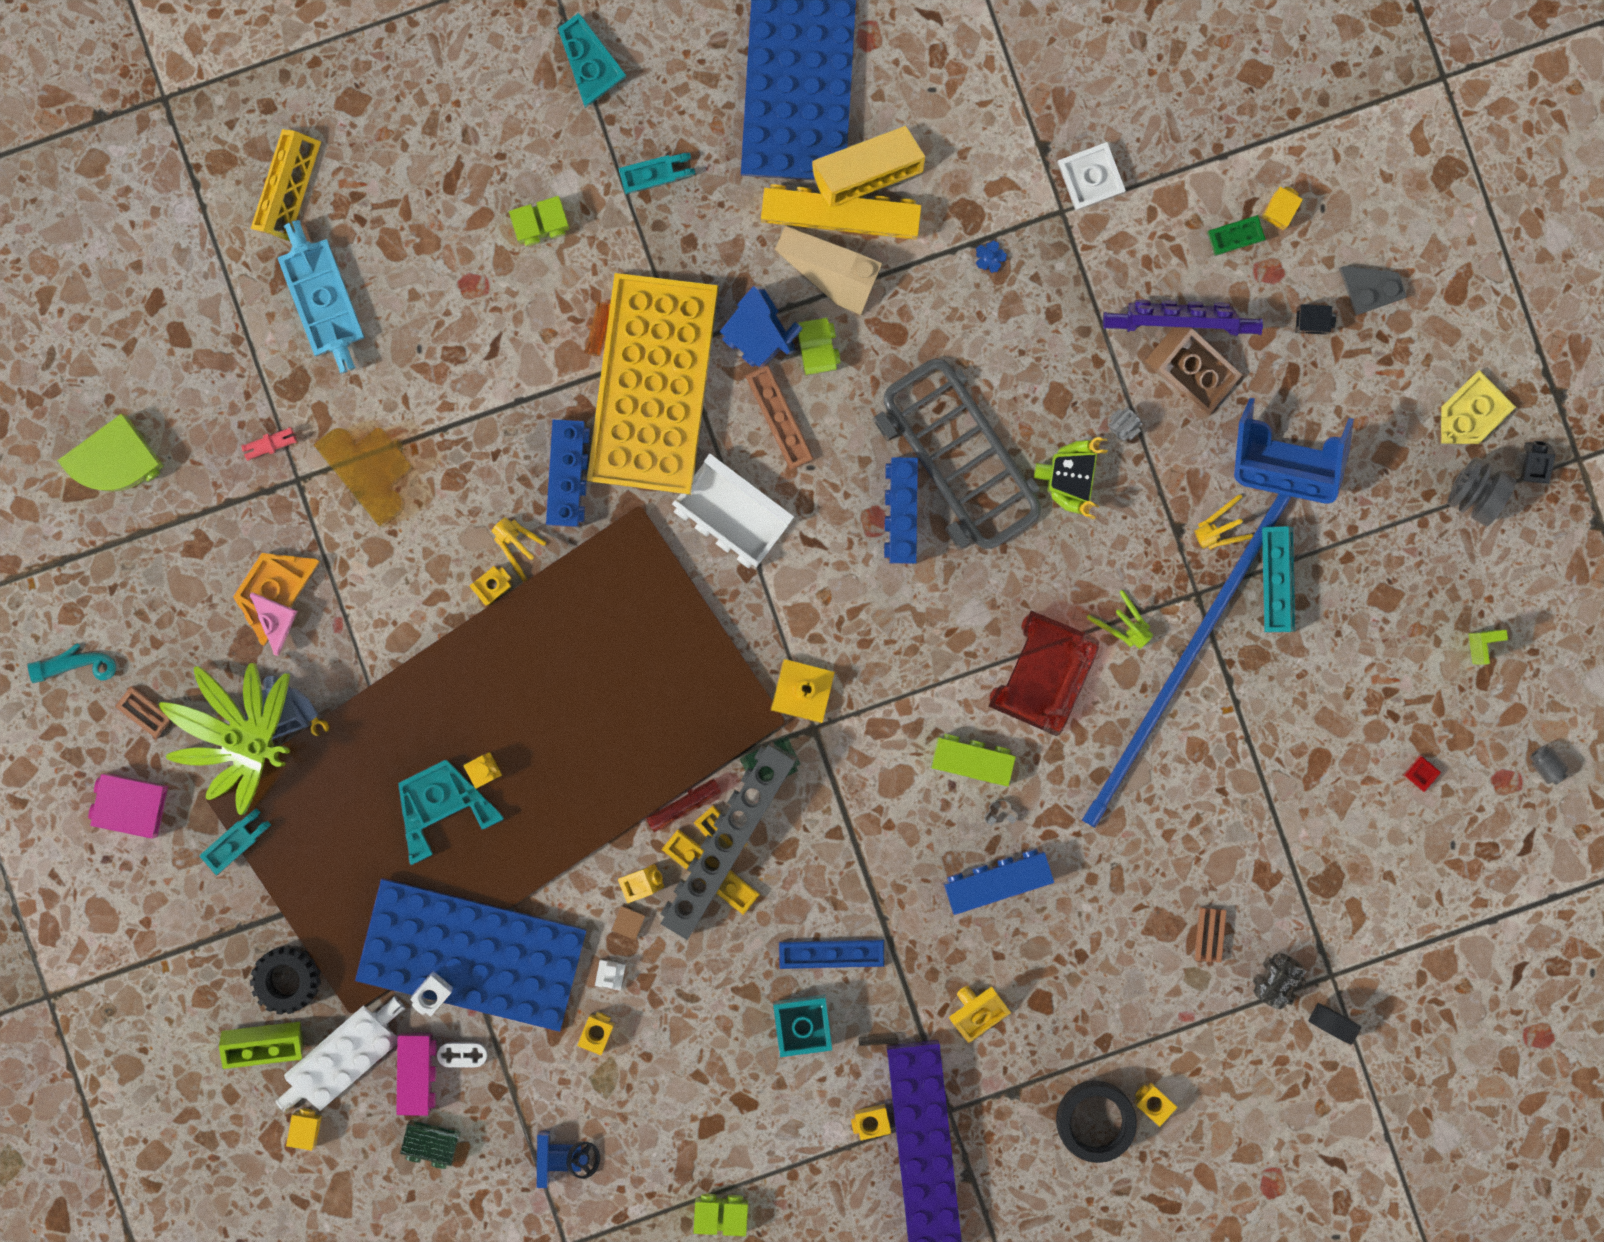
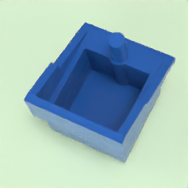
[720,286,803,367]

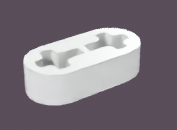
[437,1042,488,1067]

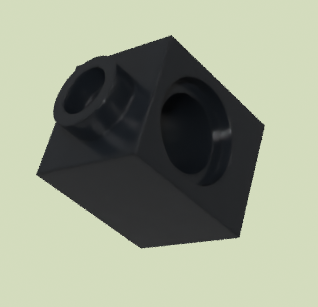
[1295,304,1336,335]

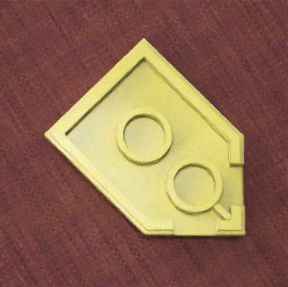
[1441,370,1516,444]

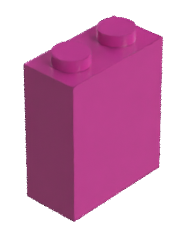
[88,773,168,839]

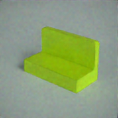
[1468,630,1508,665]

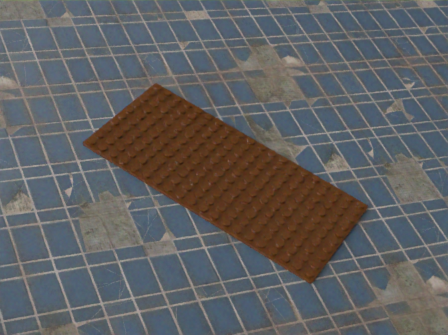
[206,506,785,1013]

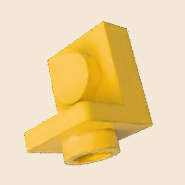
[618,864,664,903]

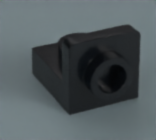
[1521,441,1556,484]

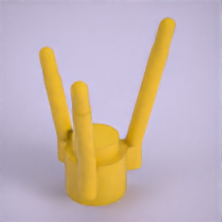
[1194,494,1253,550]
[491,517,546,582]

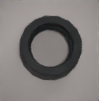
[1308,1003,1362,1045]

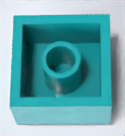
[773,994,833,1057]

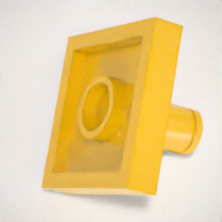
[771,659,835,723]
[949,986,1011,1043]

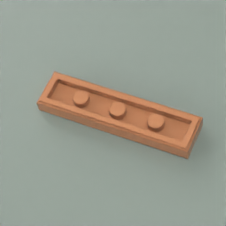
[745,364,814,471]

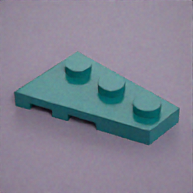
[558,12,627,108]

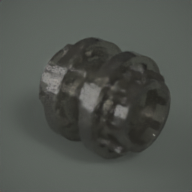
[1253,952,1306,1010]

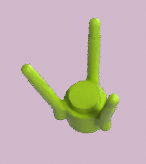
[1087,590,1153,649]

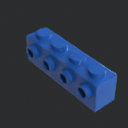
[546,419,590,528]
[884,457,918,564]
[943,848,1054,915]

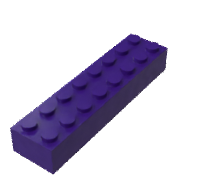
[886,1040,962,1242]

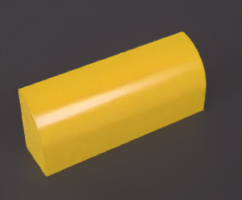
[812,126,925,208]

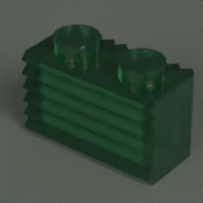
[400,1120,461,1169]

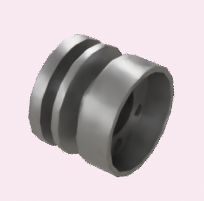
[1447,457,1516,527]

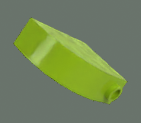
[57,414,164,492]

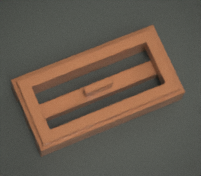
[115,686,171,739]
[1194,907,1226,963]

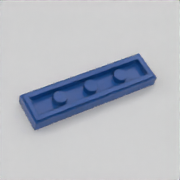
[779,940,885,969]

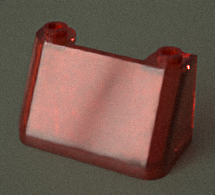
[988,610,1099,736]

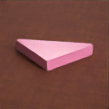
[250,592,298,656]

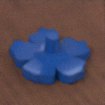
[975,240,1007,273]

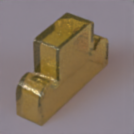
[313,427,414,528]

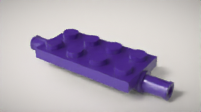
[1103,299,1263,336]

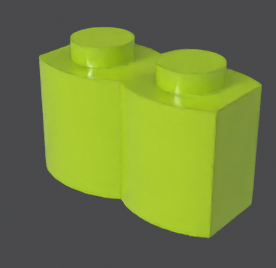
[798,317,841,376]

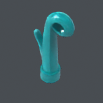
[27,643,116,684]

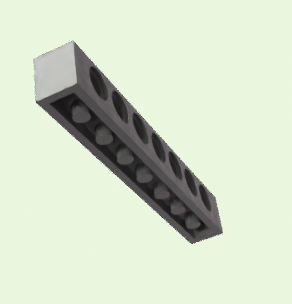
[660,742,797,940]

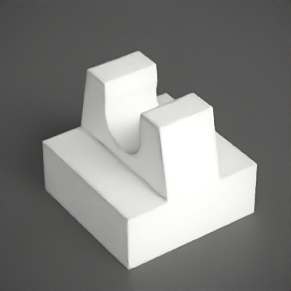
[595,959,626,991]

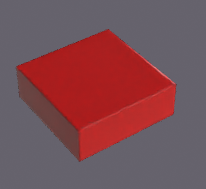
[1403,755,1441,792]

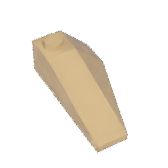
[775,226,882,315]

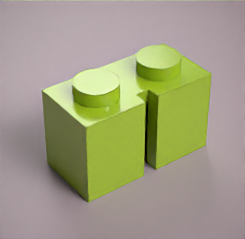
[509,195,570,247]
[693,1194,748,1237]

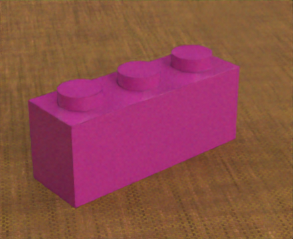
[396,1032,437,1116]

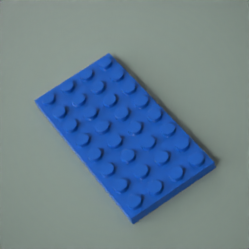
[741,0,856,180]
[355,878,586,1032]

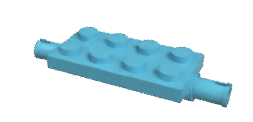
[278,220,365,374]

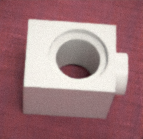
[410,971,453,1017]

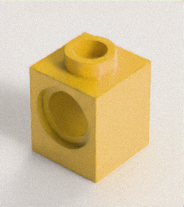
[1261,186,1303,230]
[577,1012,615,1056]
[1133,1083,1177,1127]
[851,1104,891,1140]
[286,1108,322,1151]

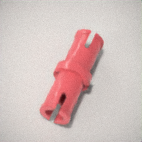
[241,427,297,461]

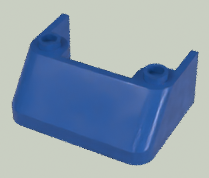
[1234,398,1354,504]

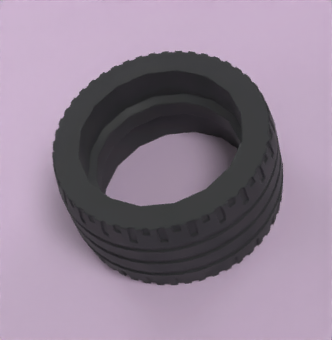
[1056,1081,1137,1163]

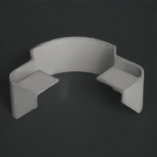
[984,799,1018,826]

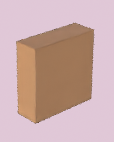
[611,905,646,940]

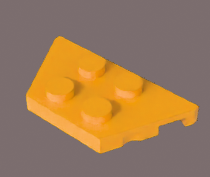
[233,553,321,646]

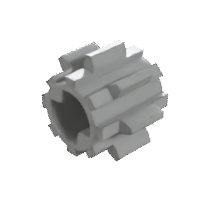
[1108,407,1143,442]

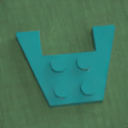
[398,759,504,865]

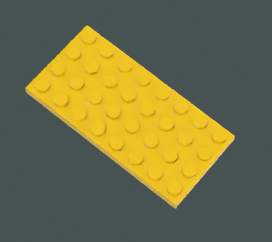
[587,273,719,495]

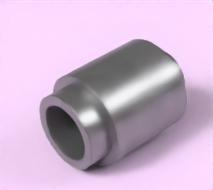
[1529,745,1569,785]

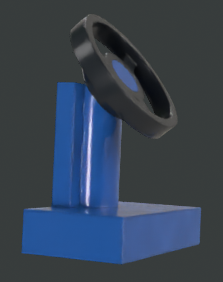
[536,1131,600,1188]

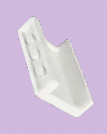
[672,454,794,568]

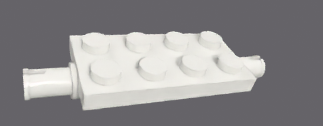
[275,996,406,1113]

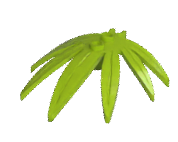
[159,663,290,815]

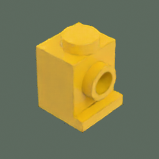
[469,566,512,606]
[463,752,502,789]

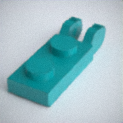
[618,152,696,195]
[199,808,271,876]

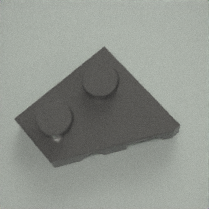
[1339,266,1407,316]

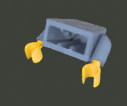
[245,676,329,740]

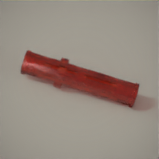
[646,778,722,833]

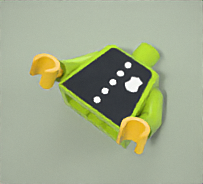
[1034,437,1108,519]

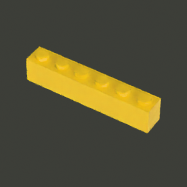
[761,184,921,240]

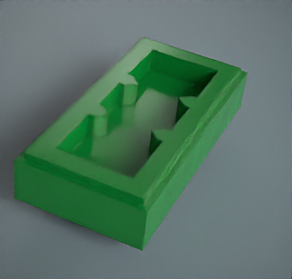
[1207,215,1266,256]

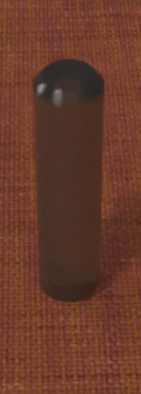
[858,1034,898,1046]

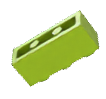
[931,733,1016,787]
[219,1021,304,1069]

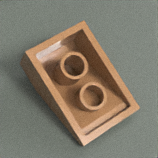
[1145,327,1242,415]

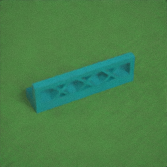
[1262,526,1296,632]

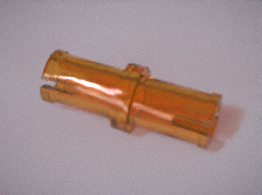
[584,301,610,357]

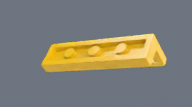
[250,129,321,241]

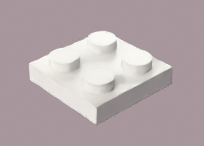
[1057,142,1126,211]

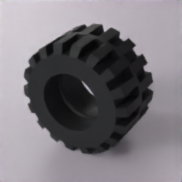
[250,945,321,1015]

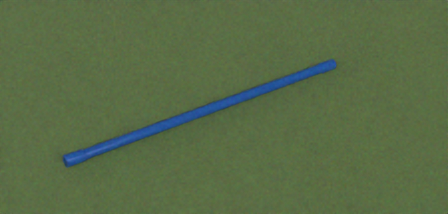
[1082,494,1291,828]

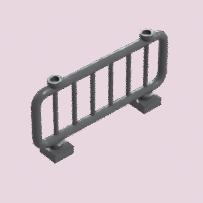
[872,359,1041,550]

